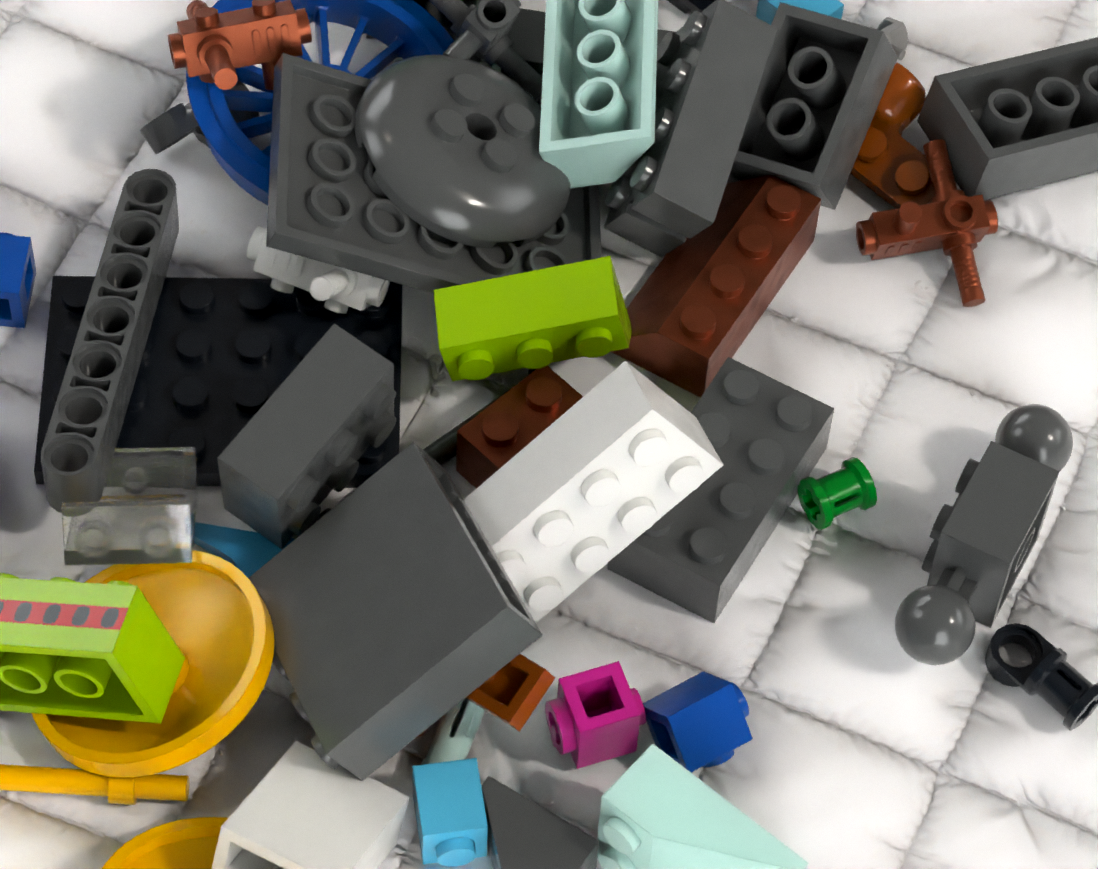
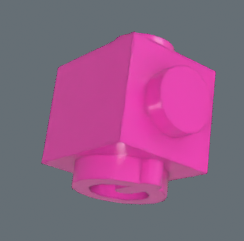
[545,661,646,769]

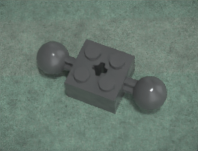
[895,404,1073,665]

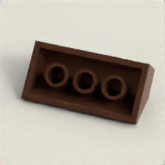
[611,175,821,398]

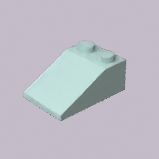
[597,743,808,869]

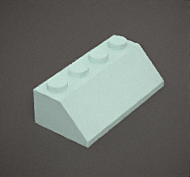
[539,0,658,189]

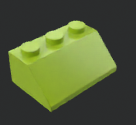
[433,256,632,382]

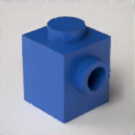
[643,671,753,773]

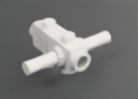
[246,226,390,314]

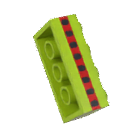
[0,573,185,723]

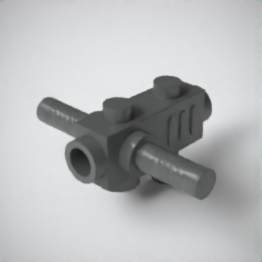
[429,0,542,100]

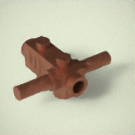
[168,0,312,90]
[856,139,998,307]

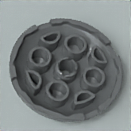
[355,54,571,249]

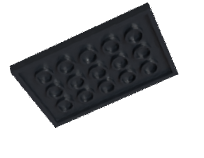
[34,276,403,488]

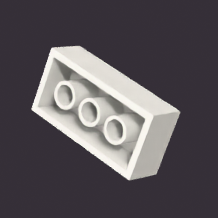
[464,361,723,622]

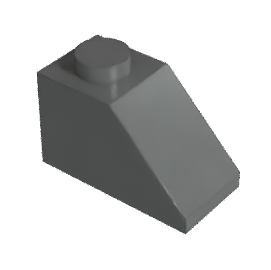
[482,776,599,869]

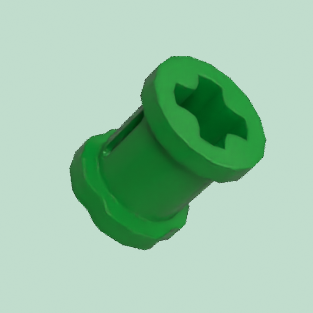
[797,457,877,530]

